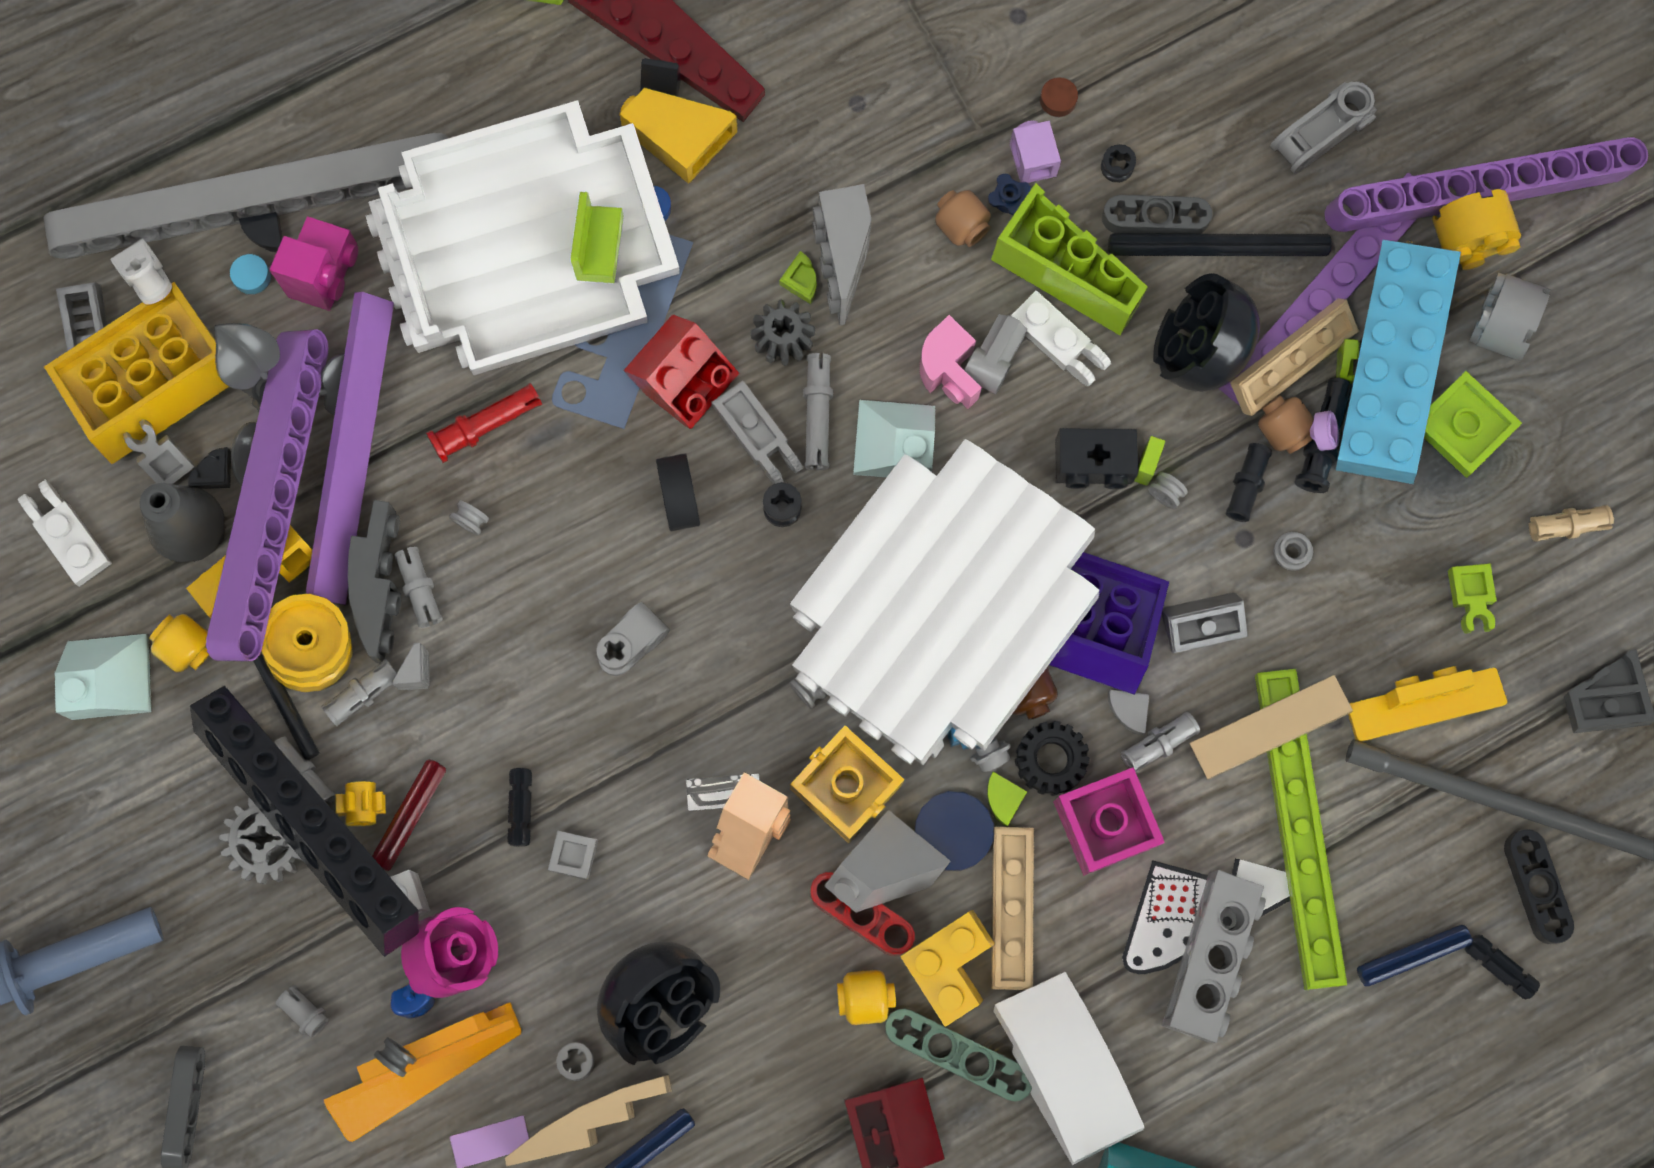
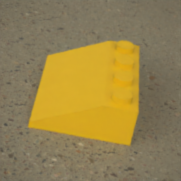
[44,282,229,464]

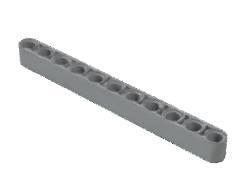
[43,133,449,259]

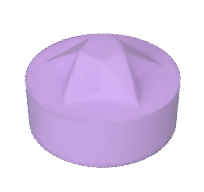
[1310,411,1339,451]

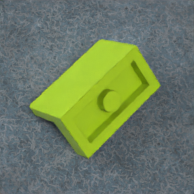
[571,192,624,283]

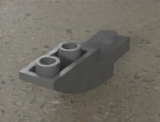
[348,500,401,663]

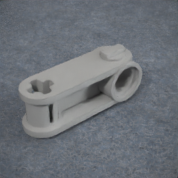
[1270,81,1377,174]

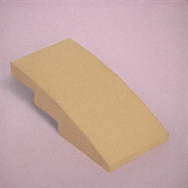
[505,1075,672,1166]

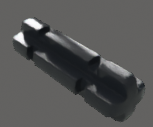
[507,768,532,847]
[1465,935,1540,999]

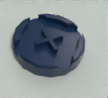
[915,791,994,871]

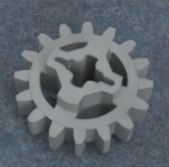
[219,798,302,884]

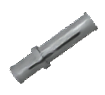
[803,353,833,470]

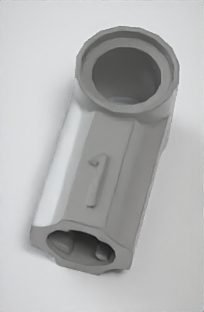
[964,314,1028,395]

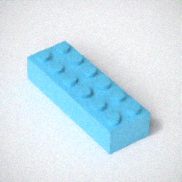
[1336,240,1461,484]

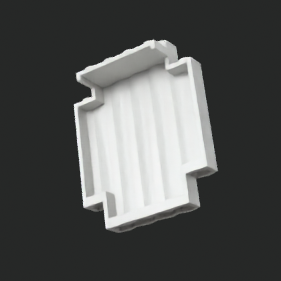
[366,100,679,375]
[790,439,1099,765]

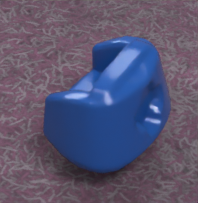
[391,984,435,1019]

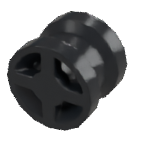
[763,482,802,527]

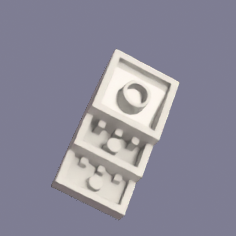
[993,972,1144,1165]

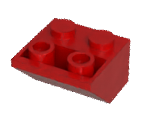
[623,314,739,429]

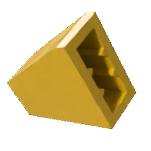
[620,88,737,184]

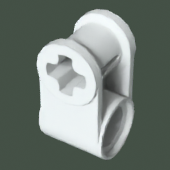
[110,238,172,305]

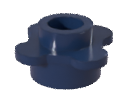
[988,173,1031,215]

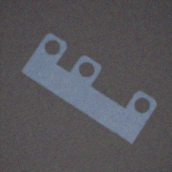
[552,235,694,429]

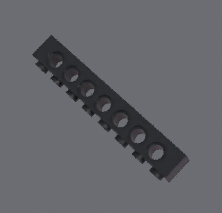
[190,685,419,957]

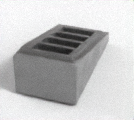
[56,282,107,350]

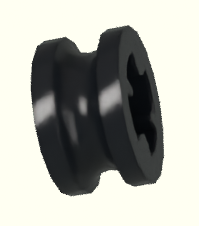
[1101,144,1136,183]

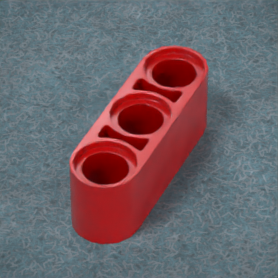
[810,872,915,956]

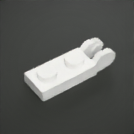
[1011,291,1111,386]
[18,479,112,587]

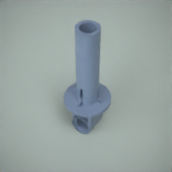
[0,906,164,1016]

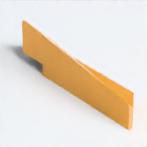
[324,1002,522,1142]

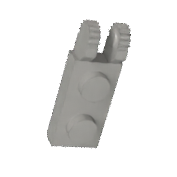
[712,381,803,484]

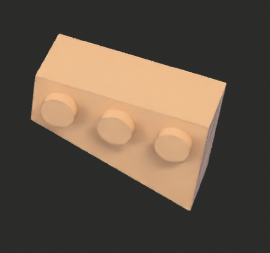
[708,772,791,880]

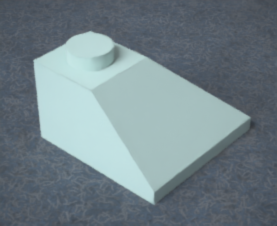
[853,400,935,478]
[55,634,151,720]

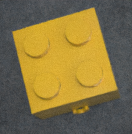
[790,725,905,843]

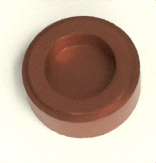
[1040,77,1078,117]

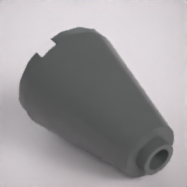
[140,483,225,562]

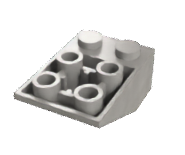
[812,184,872,326]

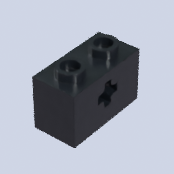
[1055,428,1138,489]

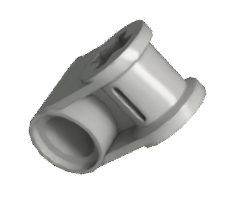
[596,602,670,676]

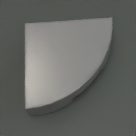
[1108,689,1149,735]

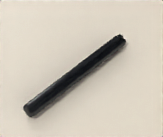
[1108,233,1332,256]

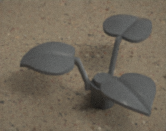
[214,323,345,486]

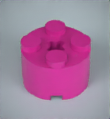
[401,907,498,998]

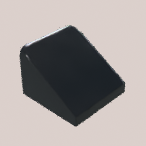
[640,58,681,97]

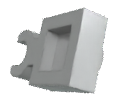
[123,419,194,484]

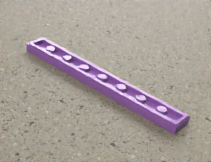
[305,292,394,605]

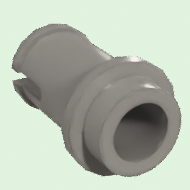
[276,985,329,1038]

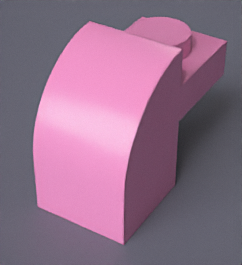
[920,315,982,409]

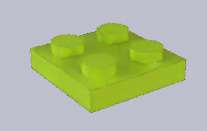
[1424,371,1522,478]

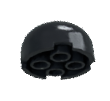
[1153,273,1260,392]
[597,942,720,1065]

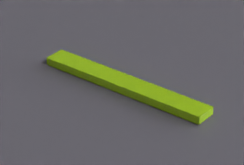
[1255,669,1347,990]

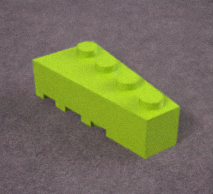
[991,183,1148,335]

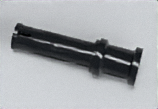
[1295,378,1353,493]

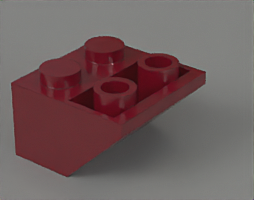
[844,1077,945,1168]

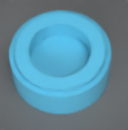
[230,254,271,294]

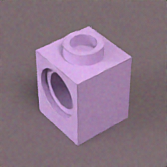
[1010,121,1061,183]

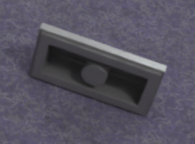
[1162,593,1248,653]

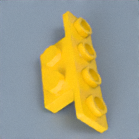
[1348,666,1507,742]

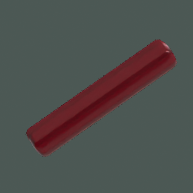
[372,759,446,871]

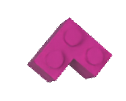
[270,216,359,311]

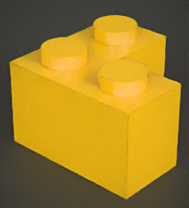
[900,910,995,1027]

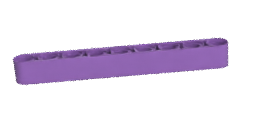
[1324,137,1648,232]
[206,329,329,661]

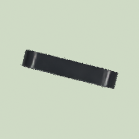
[1504,829,1574,944]

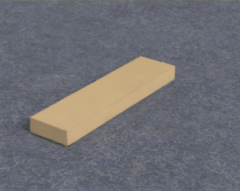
[1230,298,1359,416]
[1190,675,1353,780]
[991,827,1034,990]

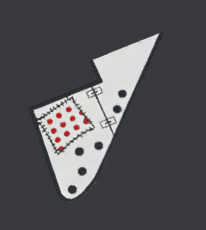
[1122,858,1290,974]

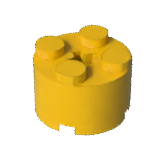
[1432,189,1521,270]

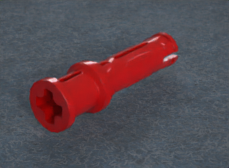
[426,383,542,463]

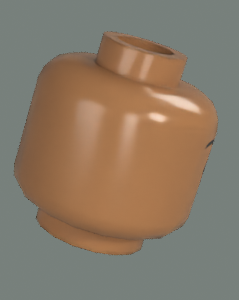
[935,190,991,247]
[1258,395,1314,454]

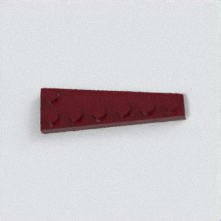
[568,0,765,122]

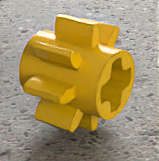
[335,781,386,826]

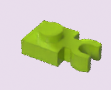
[1448,563,1497,634]

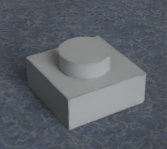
[548,831,598,880]

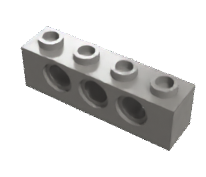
[1161,870,1266,1043]

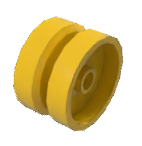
[261,594,353,692]

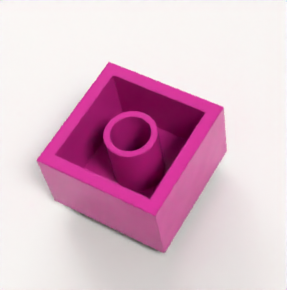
[1053,767,1165,876]

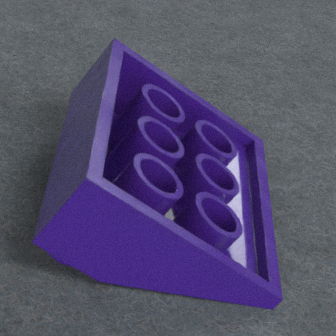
[1049,552,1169,695]

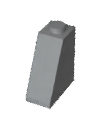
[825,810,951,912]

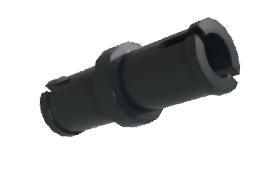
[1226,443,1272,522]

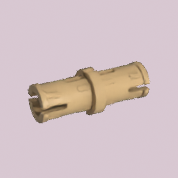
[1529,505,1614,542]

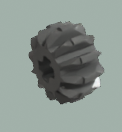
[751,299,815,366]

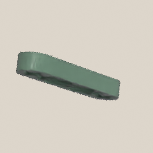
[885,1009,1032,1101]

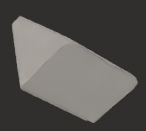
[393,643,429,690]

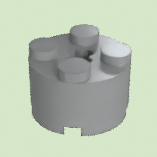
[1469,273,1551,361]

